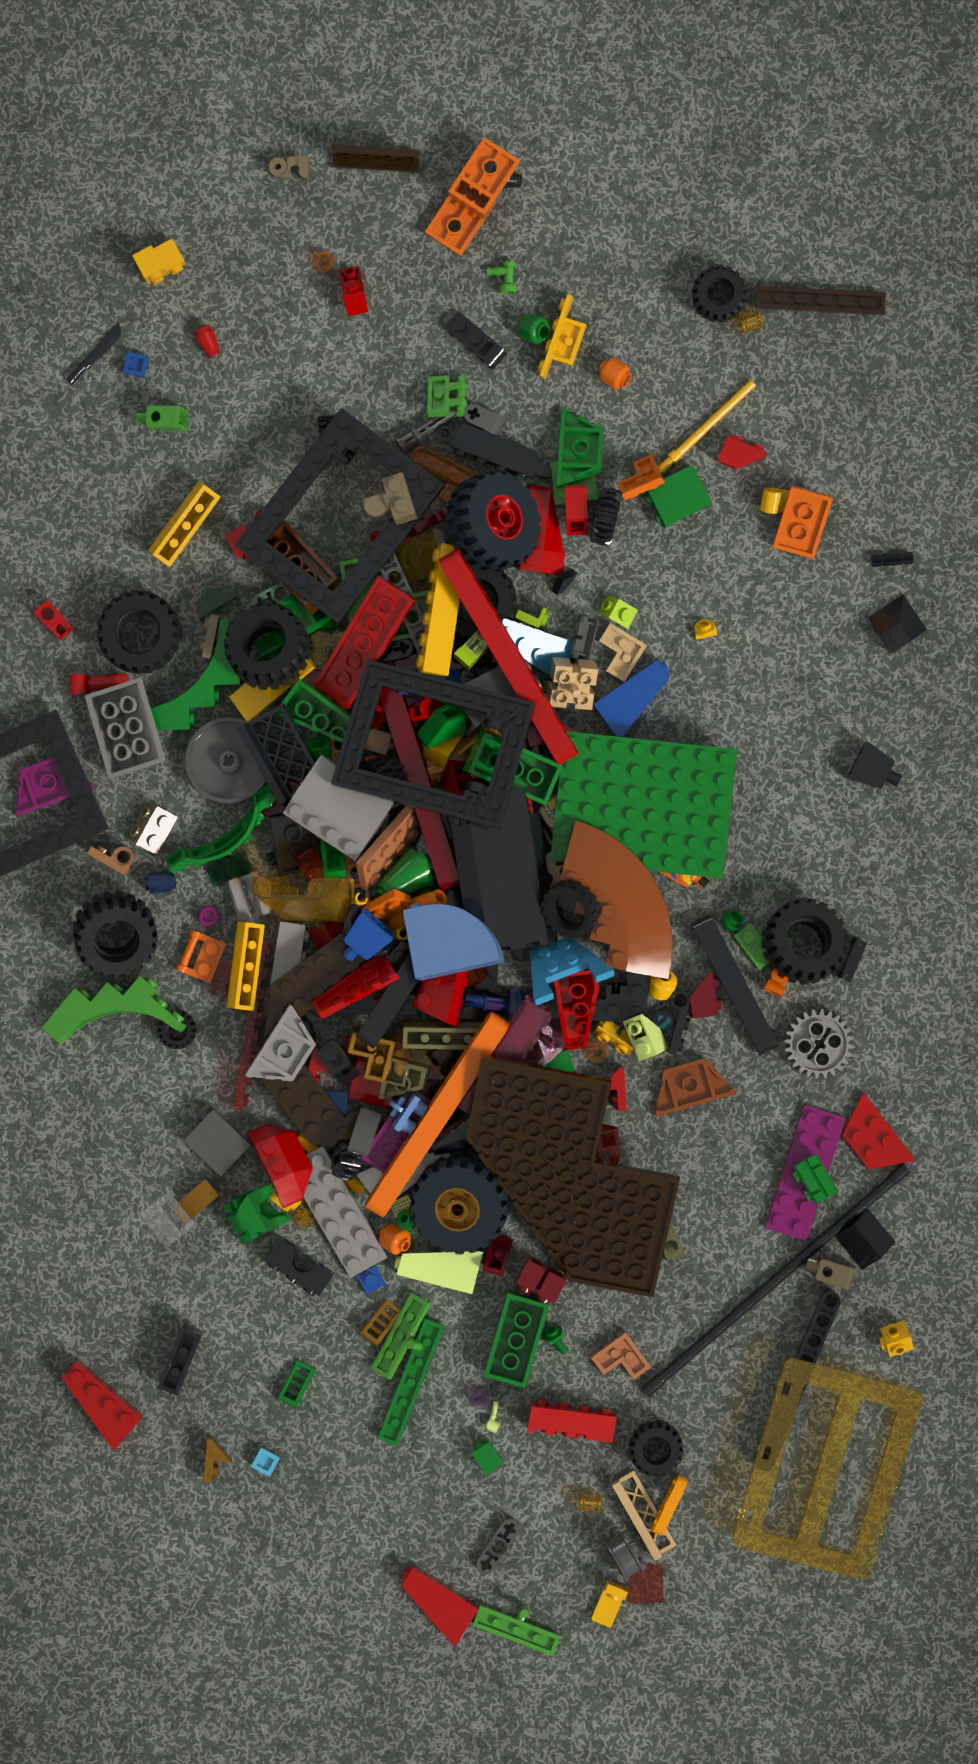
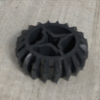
[590,487,622,546]

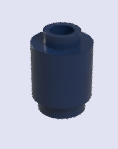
[144,870,176,894]

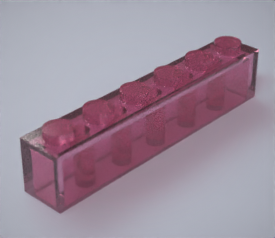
[458,994,552,1114]

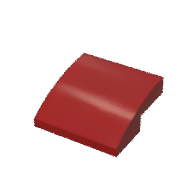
[348,1055,393,1109]

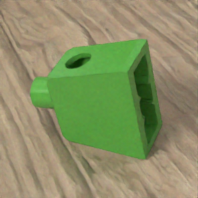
[136,405,188,432]

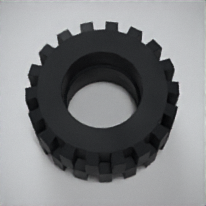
[692,265,747,323]
[359,755,409,809]
[629,1420,684,1478]

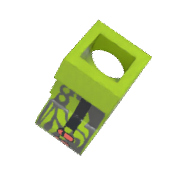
[454,630,489,670]

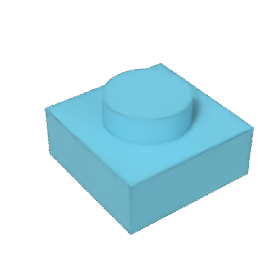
[251,1446,280,1477]

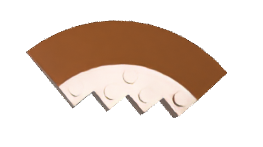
[560,820,673,979]

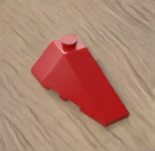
[520,485,565,575]
[554,969,599,1050]

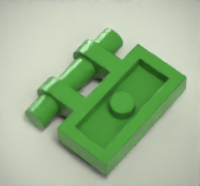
[427,375,467,418]

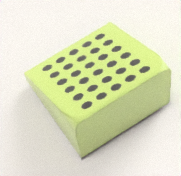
[391,1194,412,1217]

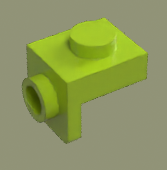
[599,595,638,629]
[515,607,549,629]

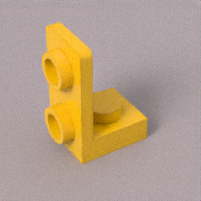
[592,1579,628,1627]

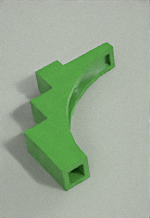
[42,976,187,1044]

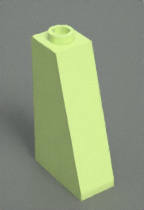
[394,1249,483,1294]

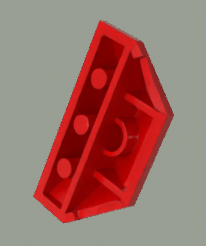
[246,1124,313,1208]

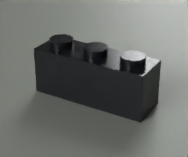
[157,1325,203,1396]

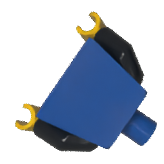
[343,892,408,961]

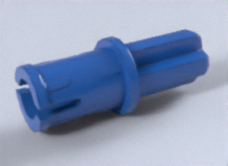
[462,993,505,1011]

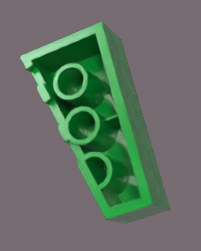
[274,679,373,743]

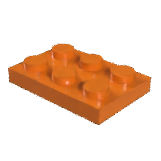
[772,485,833,559]

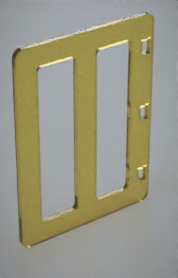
[732,1357,922,1580]

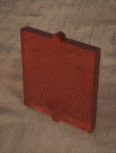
[628,1563,664,1605]

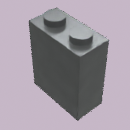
[183,1108,251,1176]

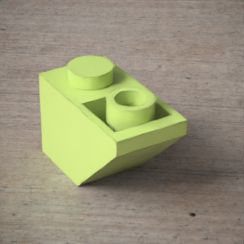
[623,1014,668,1061]

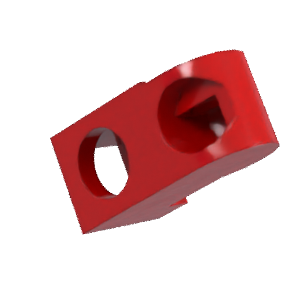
[33,599,74,641]

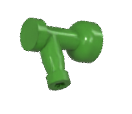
[487,261,517,294]

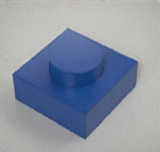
[123,351,149,378]
[326,1091,348,1114]
[357,1265,386,1294]

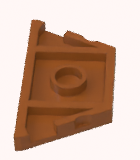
[655,1058,736,1117]

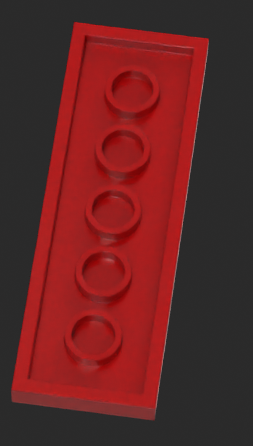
[313,575,416,709]

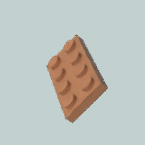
[356,805,419,892]

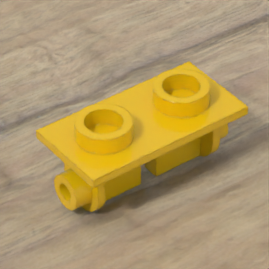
[593,1021,634,1056]

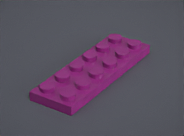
[765,1104,846,1241]

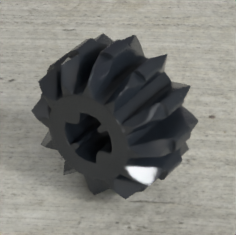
[331,1143,362,1180]

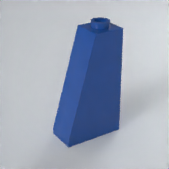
[593,660,670,737]

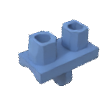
[389,1092,428,1134]

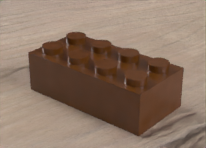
[267,520,341,615]

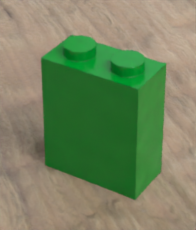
[644,465,712,528]

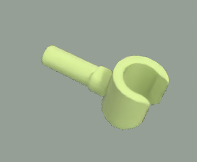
[486,1401,500,1433]

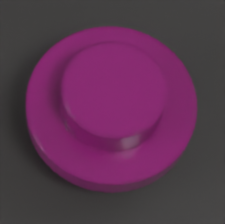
[198,905,220,927]

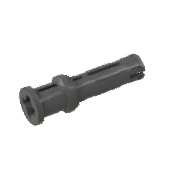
[394,409,457,454]

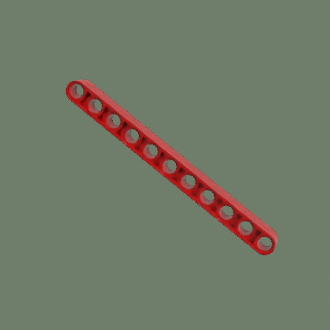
[439,548,579,765]

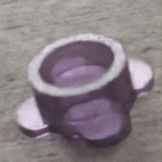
[470,1386,491,1407]

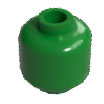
[518,314,551,345]

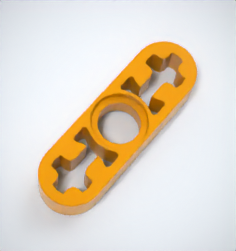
[651,1474,688,1536]

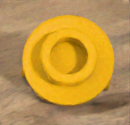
[694,619,718,640]

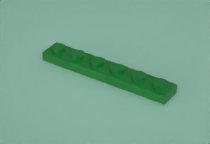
[377,1318,445,1446]

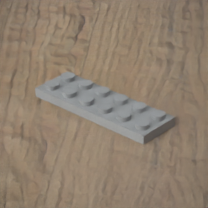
[304,1145,388,1278]

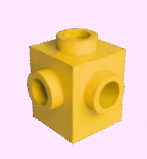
[879,1320,914,1357]

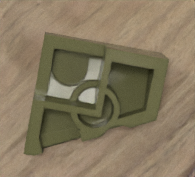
[379,1056,432,1099]

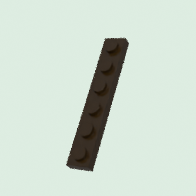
[755,286,886,315]

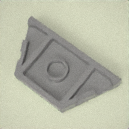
[245,1004,316,1081]

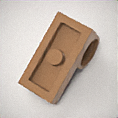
[87,845,135,875]

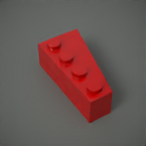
[62,1359,144,1451]

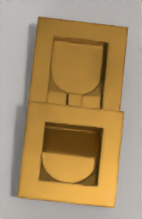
[173,1179,220,1222]

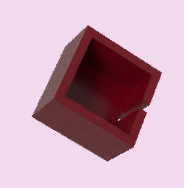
[516,1256,567,1304]

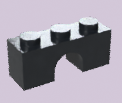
[266,1236,334,1296]

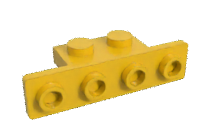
[538,294,587,380]

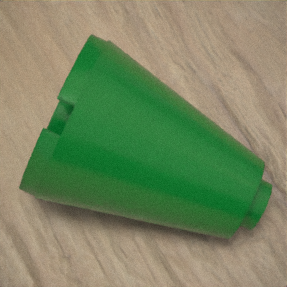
[375,847,437,897]

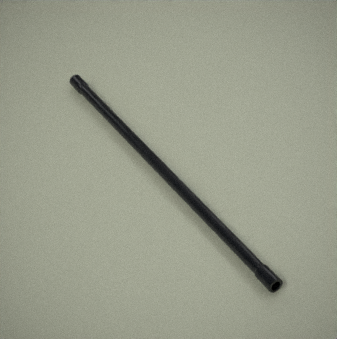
[641,1163,911,1397]

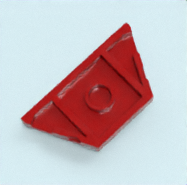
[842,1093,915,1169]

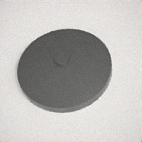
[185,717,271,804]

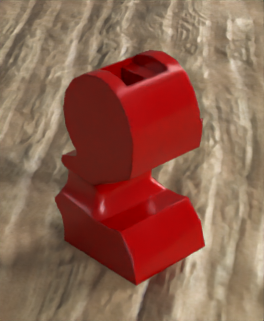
[408,698,445,722]

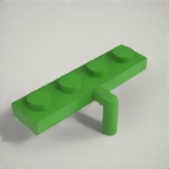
[371,1292,432,1380]
[472,1604,561,1656]

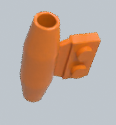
[364,889,447,934]

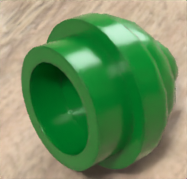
[722,910,744,932]

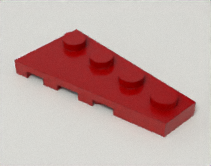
[311,956,400,1019]

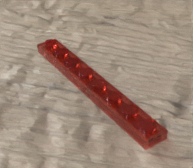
[233,939,272,1112]

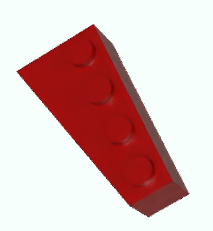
[412,971,468,1027]
[527,1398,617,1443]

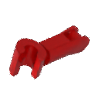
[68,673,129,695]

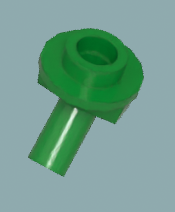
[396,1209,416,1235]
[543,1325,569,1355]

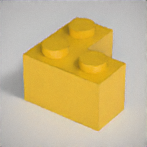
[132,239,186,285]

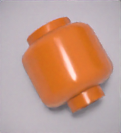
[598,357,632,390]
[379,1223,411,1255]

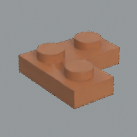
[591,1331,651,1380]

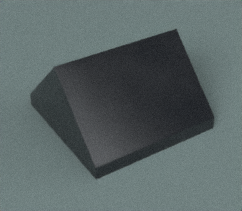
[835,1209,896,1269]

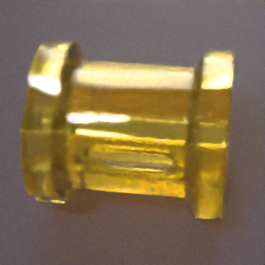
[738,310,765,335]
[579,1493,602,1514]

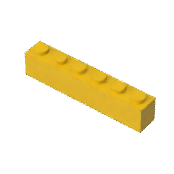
[416,543,460,679]

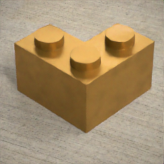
[347,1025,395,1083]

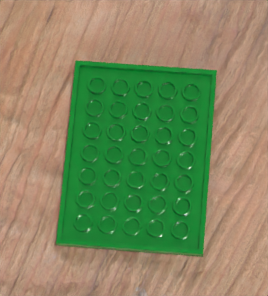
[550,731,737,879]

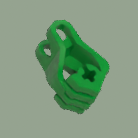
[222,1183,291,1244]

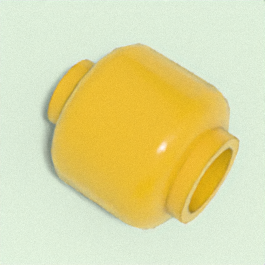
[648,971,677,1000]

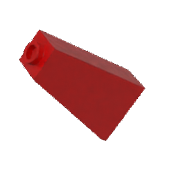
[400,1564,479,1646]

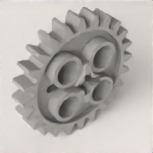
[784,1009,854,1079]

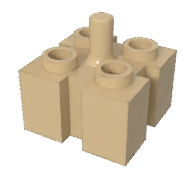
[546,657,598,710]

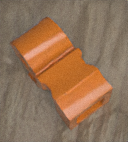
[762,968,788,998]

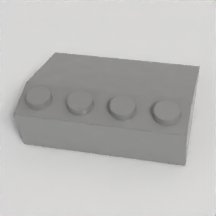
[84,677,166,779]
[283,755,394,861]

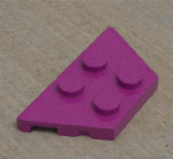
[16,758,96,817]

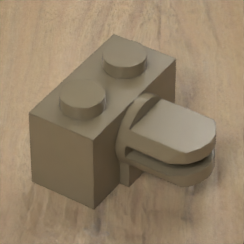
[364,472,418,525]

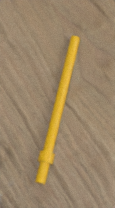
[658,380,756,475]

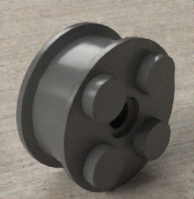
[602,1530,647,1583]

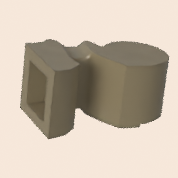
[269,154,310,182]

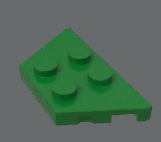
[556,408,604,488]

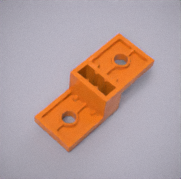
[425,137,520,257]

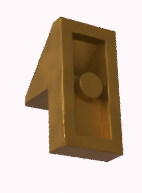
[203,1436,232,1483]

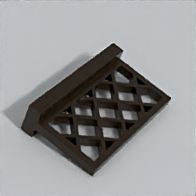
[331,144,420,173]

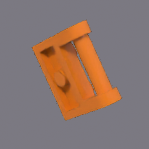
[175,929,227,983]

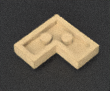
[599,623,647,682]

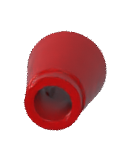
[194,324,220,358]

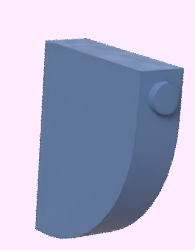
[403,903,504,981]

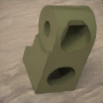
[664,1222,685,1261]

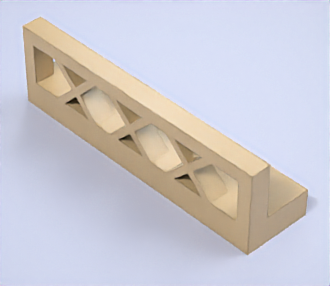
[612,1470,677,1561]

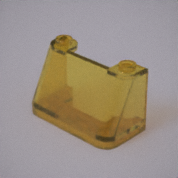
[252,876,354,922]

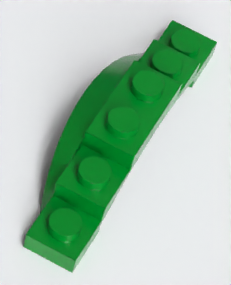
[166,784,276,875]

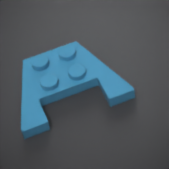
[530,937,615,1006]

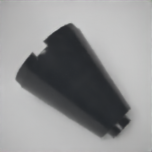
[428,1104,473,1156]

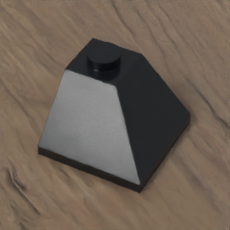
[868,594,927,654]

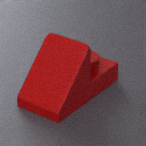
[309,1047,332,1083]
[608,1066,627,1111]

